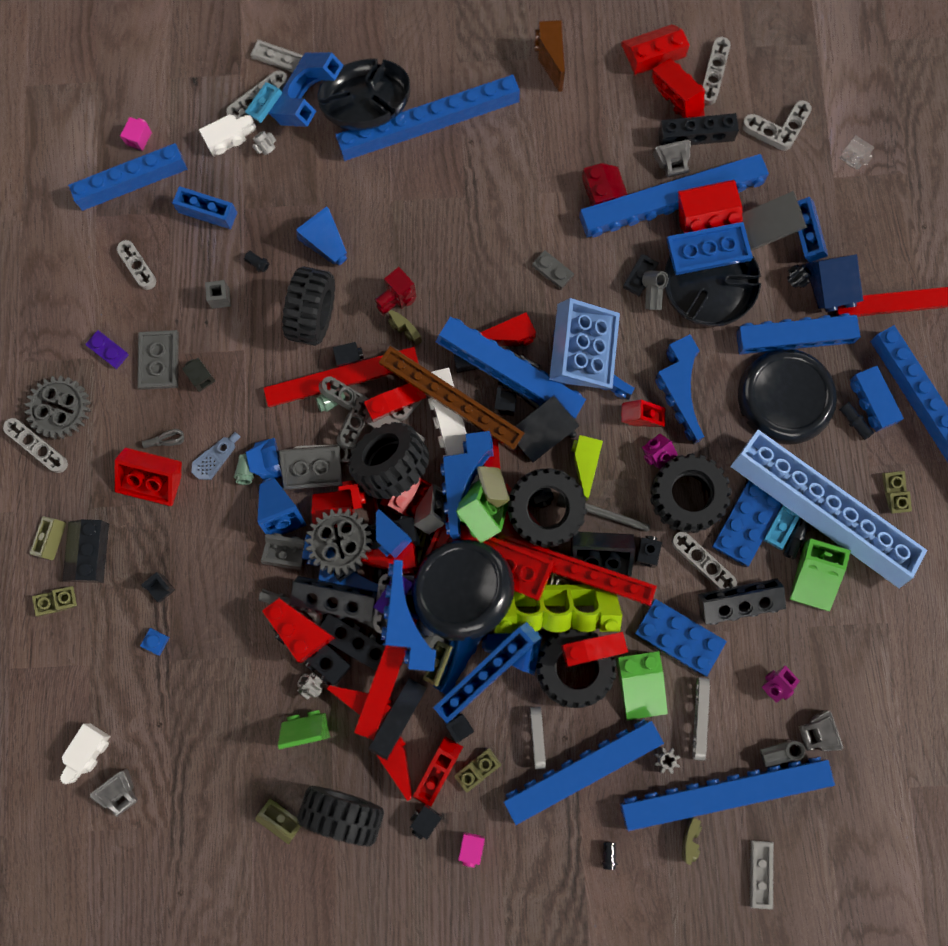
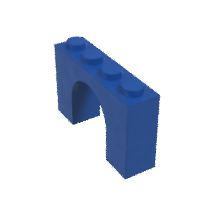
[268,52,344,127]

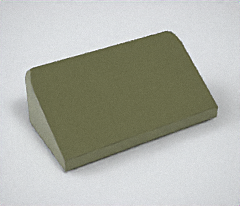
[477,466,510,508]
[30,516,66,560]
[423,641,453,686]
[255,799,302,844]

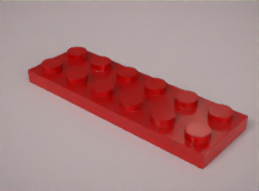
[426,518,555,601]

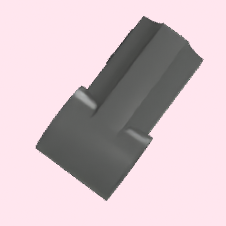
[642,270,668,310]
[760,740,805,767]

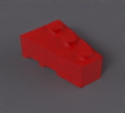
[652,58,705,118]
[262,598,335,663]

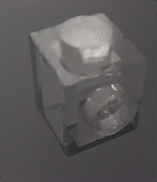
[840,135,875,170]

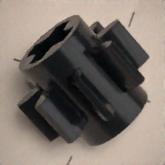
[787,264,812,288]

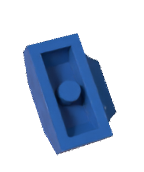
[246,438,282,480]

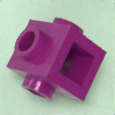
[642,434,678,469]
[762,665,800,703]

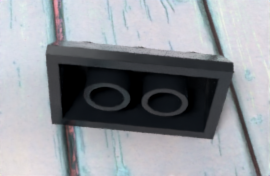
[62,519,109,583]
[571,532,635,577]

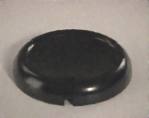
[317,58,411,130]
[664,255,761,327]
[738,349,837,445]
[412,539,514,641]

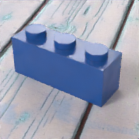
[172,186,237,230]
[798,197,828,262]
[850,366,904,432]

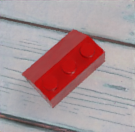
[621,24,689,75]
[678,180,743,233]
[115,447,182,506]

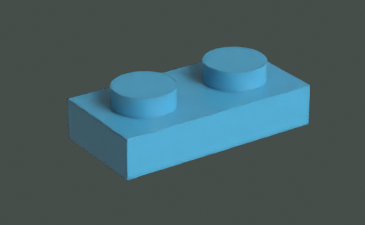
[245,82,282,123]
[763,505,800,550]

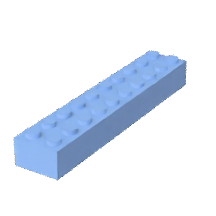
[730,430,927,588]

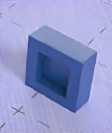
[140,628,170,656]

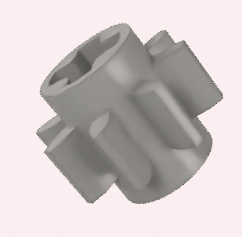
[252,131,276,155]
[297,672,323,700]
[654,747,680,774]

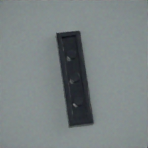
[369,678,427,760]

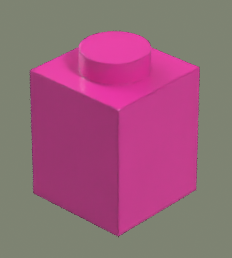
[120,117,152,151]
[459,832,485,867]

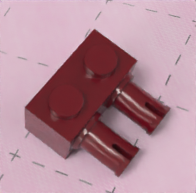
[374,267,416,316]

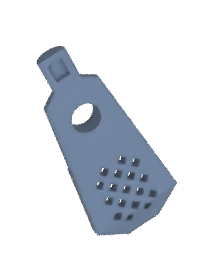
[191,432,240,480]

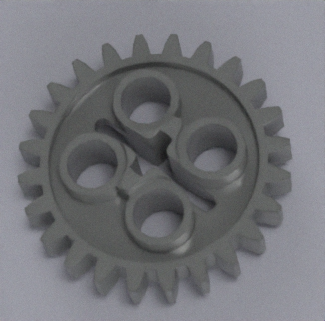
[25,376,91,439]
[305,508,373,575]

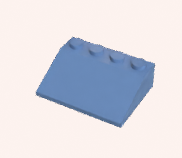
[549,298,620,389]

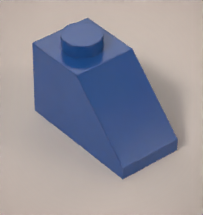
[376,509,412,559]

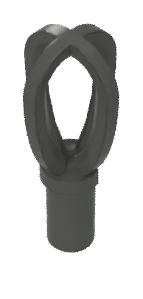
[142,429,184,449]

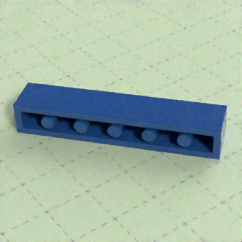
[68,143,188,211]
[736,313,861,355]
[433,622,541,723]

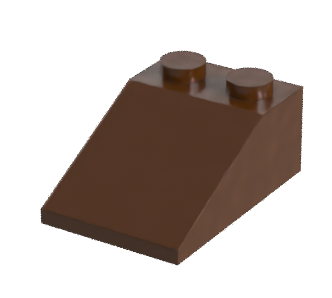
[534,20,565,92]

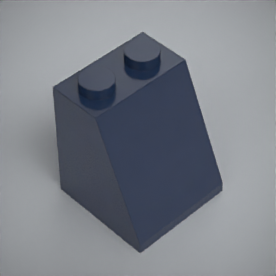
[805,254,863,312]

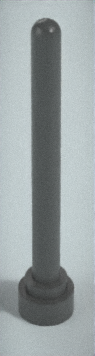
[556,494,650,532]

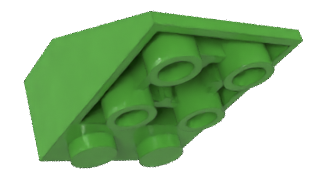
[789,539,851,612]

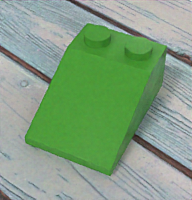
[456,478,508,543]
[616,651,668,720]
[278,710,330,749]

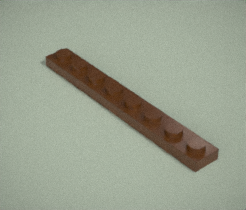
[379,346,525,451]

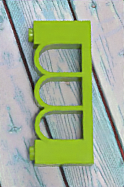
[494,584,622,634]

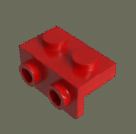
[338,480,366,509]

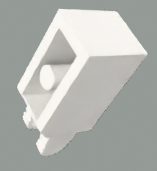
[199,115,256,156]
[60,723,110,784]

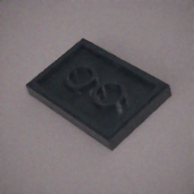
[515,395,579,462]

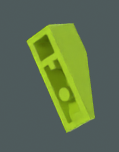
[571,435,603,501]

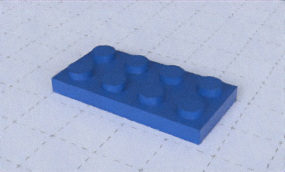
[666,222,753,275]
[712,480,782,567]
[635,599,727,677]

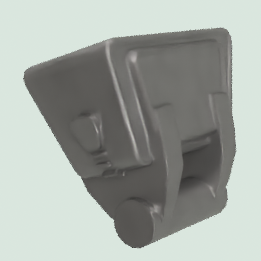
[653,140,690,177]
[799,710,843,751]
[90,769,138,817]

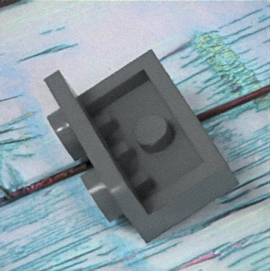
[261,533,305,570]

